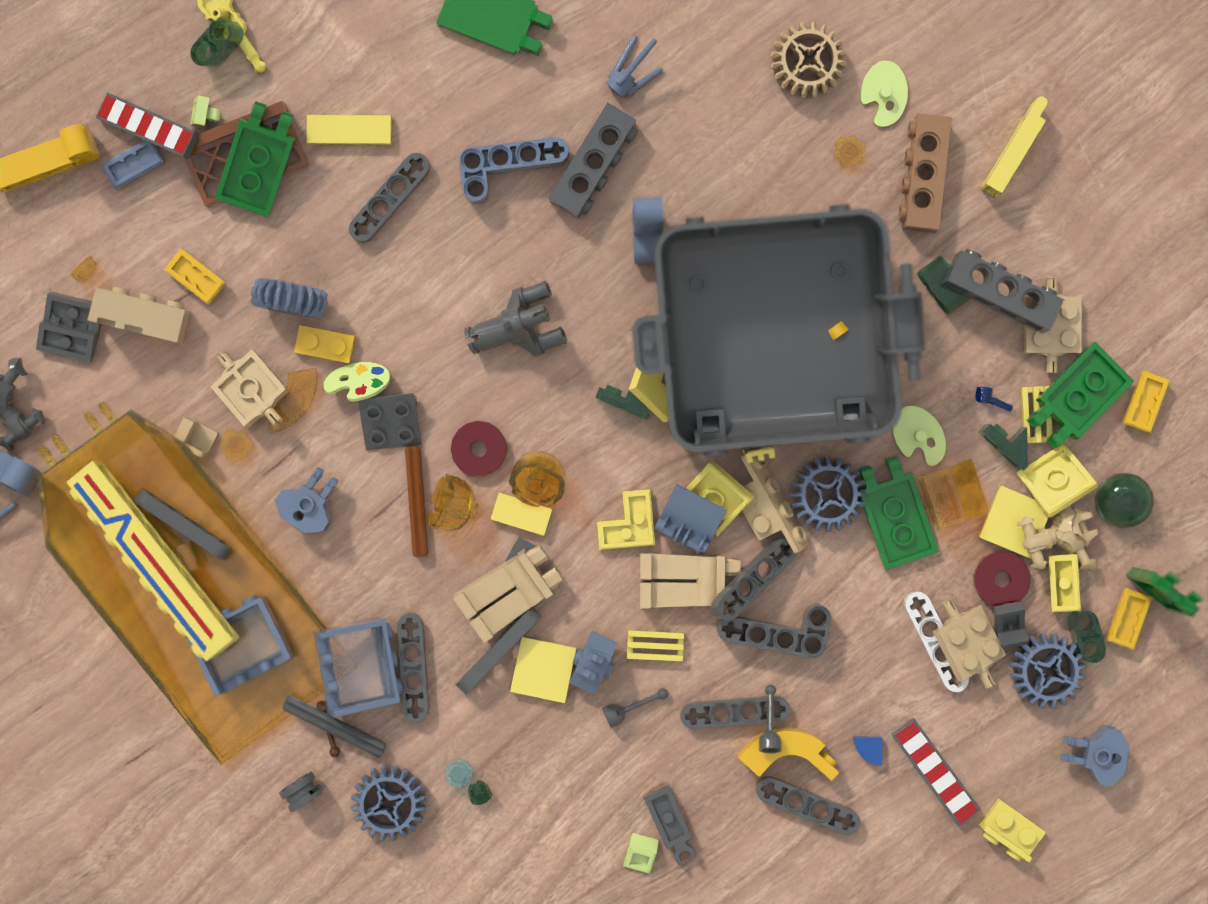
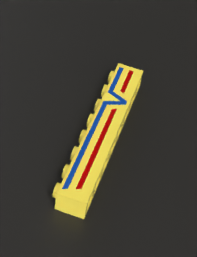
[67,461,240,661]

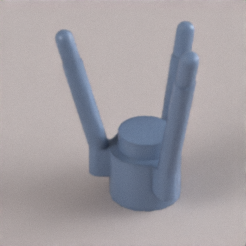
[606,35,663,98]

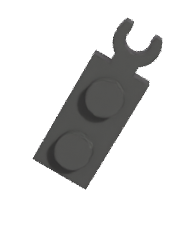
[644,785,696,865]

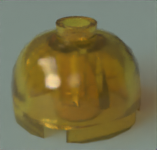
[509,451,566,507]
[428,474,478,532]

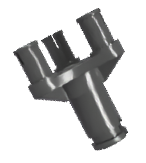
[464,280,567,357]

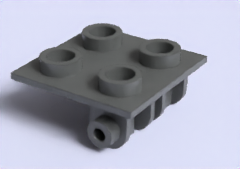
[358,393,422,450]

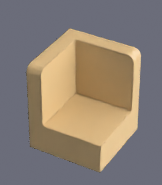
[171,417,218,458]

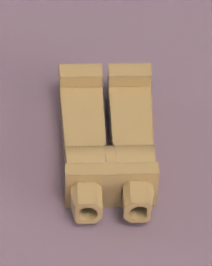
[453,545,563,643]
[640,552,741,609]

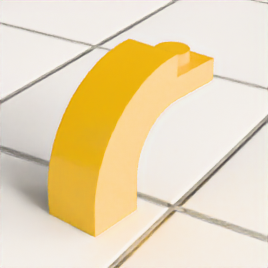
[737,727,839,781]

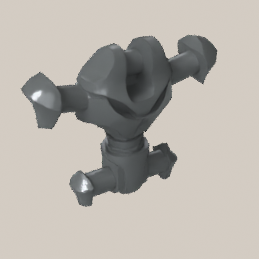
[0,358,46,451]

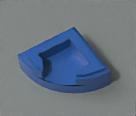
[853,736,882,766]

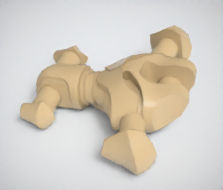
[1017,505,1099,571]

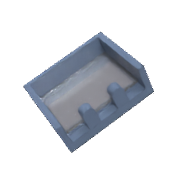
[185,595,296,696]
[313,618,402,717]

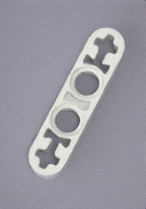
[904,591,969,692]

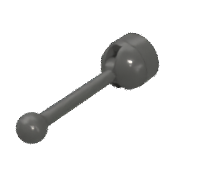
[759,685,782,753]
[602,688,668,728]

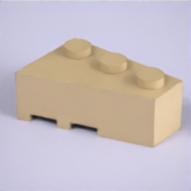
[88,286,191,344]

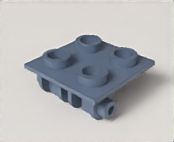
[654,484,727,555]

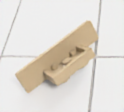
[741,448,809,554]

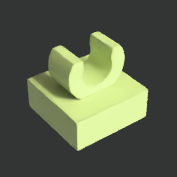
[190,95,221,128]

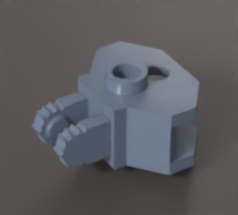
[275,467,338,533]
[569,631,618,694]
[1061,725,1130,787]

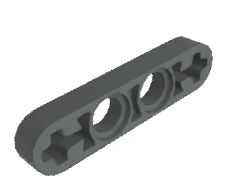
[349,153,430,243]
[134,488,233,560]
[711,538,796,621]
[456,607,541,694]
[397,613,429,723]
[680,695,790,729]
[756,776,860,835]

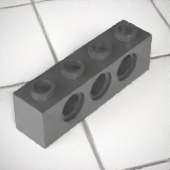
[549,102,638,219]
[941,249,1064,333]

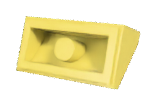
[1049,554,1081,612]

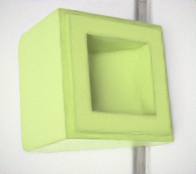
[623,833,659,874]

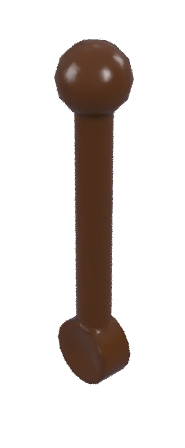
[316,700,340,757]

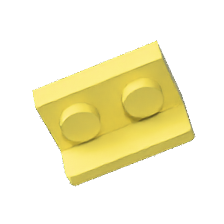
[979,798,1046,863]

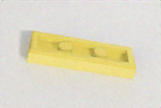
[307,115,392,145]

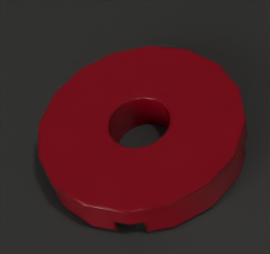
[451,421,507,477]
[973,551,1031,606]

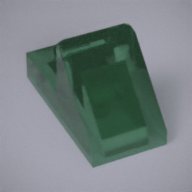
[595,385,649,420]
[978,424,1028,471]

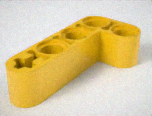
[0,124,100,192]

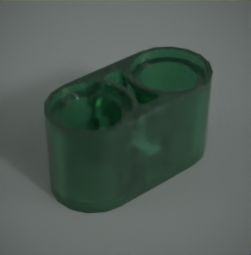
[190,20,244,67]
[917,255,970,315]
[1067,608,1106,663]

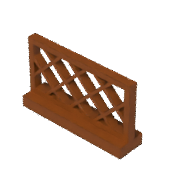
[185,101,309,206]

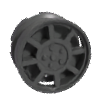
[278,771,324,812]

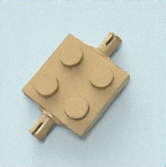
[1023,277,1082,373]
[210,349,289,429]
[933,598,1006,689]

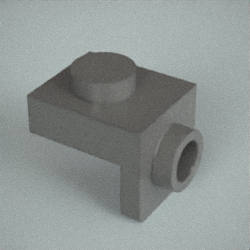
[994,601,1029,649]

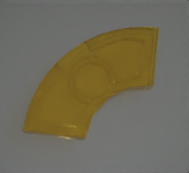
[268,368,317,433]

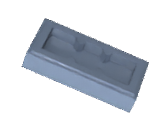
[101,140,165,190]

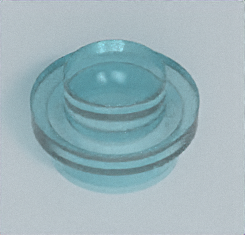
[445,759,473,788]

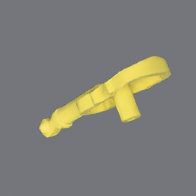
[197,0,266,73]

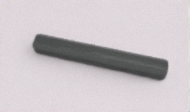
[282,695,386,758]

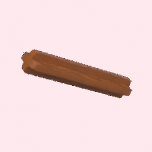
[405,446,428,557]

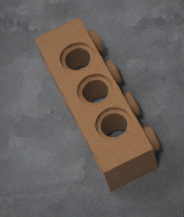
[898,113,952,233]

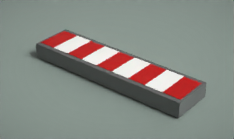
[95,92,200,160]
[891,718,981,826]

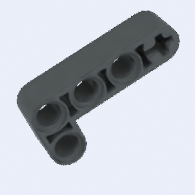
[716,604,831,658]

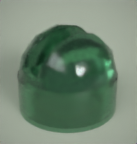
[468,780,492,805]

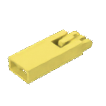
[980,97,1047,198]

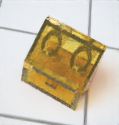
[918,458,989,530]

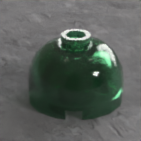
[1095,472,1154,528]

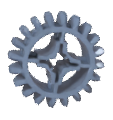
[251,278,328,319]
[790,456,867,532]
[1009,633,1087,709]
[351,765,427,841]

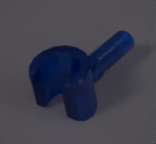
[975,387,1013,412]

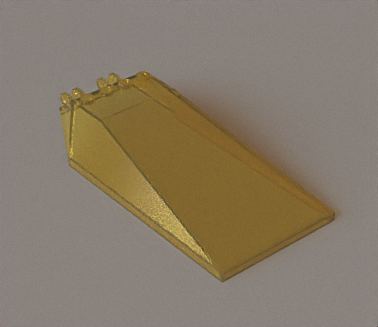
[37,401,357,765]

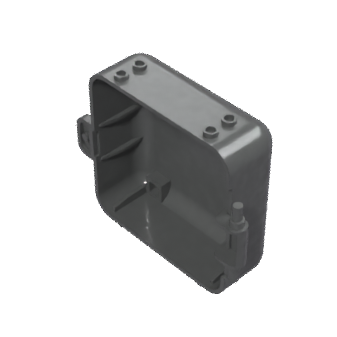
[632,204,926,456]

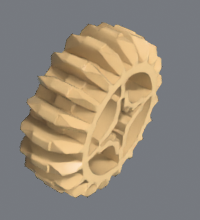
[770,22,847,99]

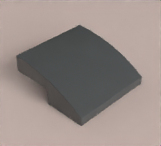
[36,292,102,362]

